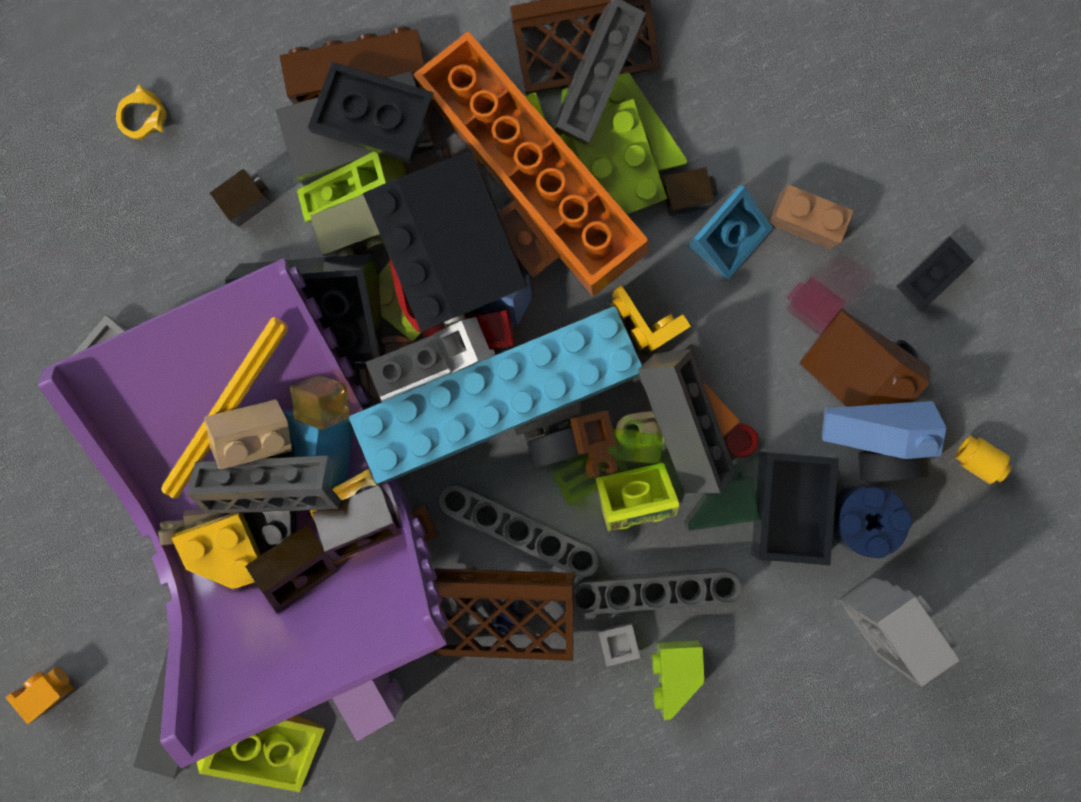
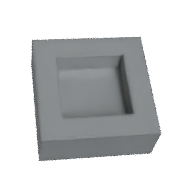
[598,622,640,667]

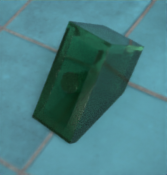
[684,471,759,531]

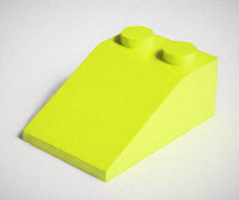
[196,715,325,792]

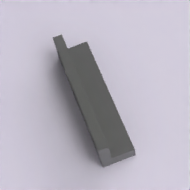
[552,0,646,145]
[187,456,341,514]

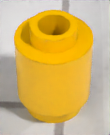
[955,435,1012,484]

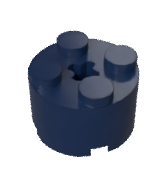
[833,485,912,558]

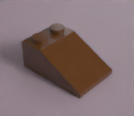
[800,308,930,407]

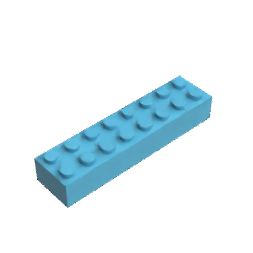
[348,306,642,485]

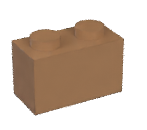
[768,184,854,249]

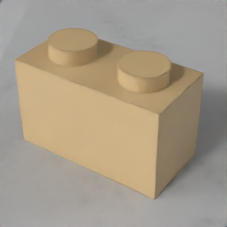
[204,399,292,470]

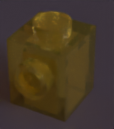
[290,375,350,430]

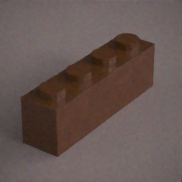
[279,27,425,105]

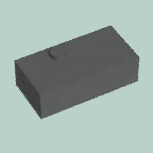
[276,71,434,186]

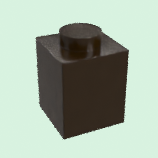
[662,167,717,216]
[210,168,272,227]

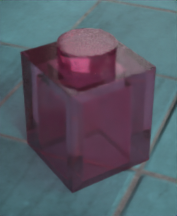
[787,277,845,335]

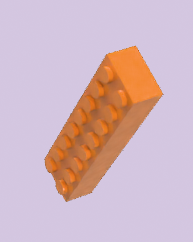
[413,31,649,297]

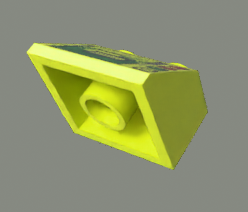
[596,463,679,531]

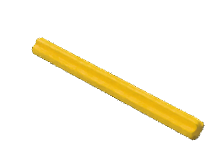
[162,317,288,498]

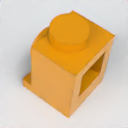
[5,667,74,724]

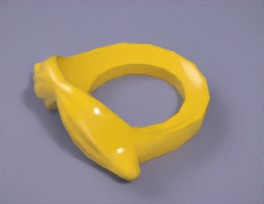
[116,84,167,140]

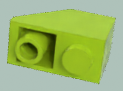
[651,640,705,720]

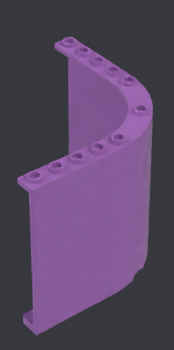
[38,257,448,768]

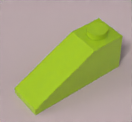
[297,152,406,223]

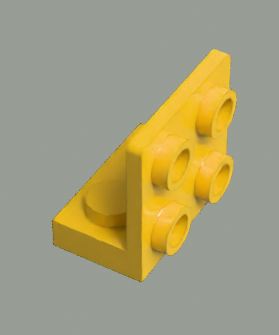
[610,285,691,354]

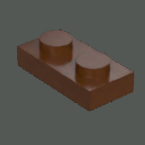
[498,198,560,278]

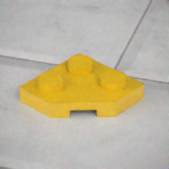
[172,513,261,589]

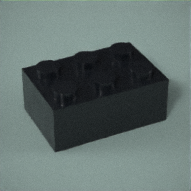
[751,451,839,565]

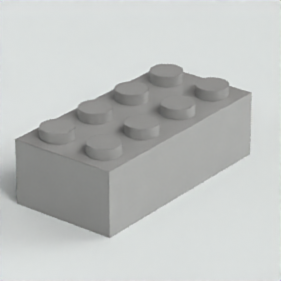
[838,576,960,687]

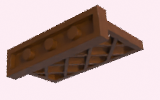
[510,0,661,94]
[433,568,574,661]

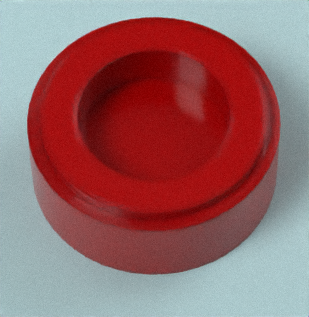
[723,423,759,458]

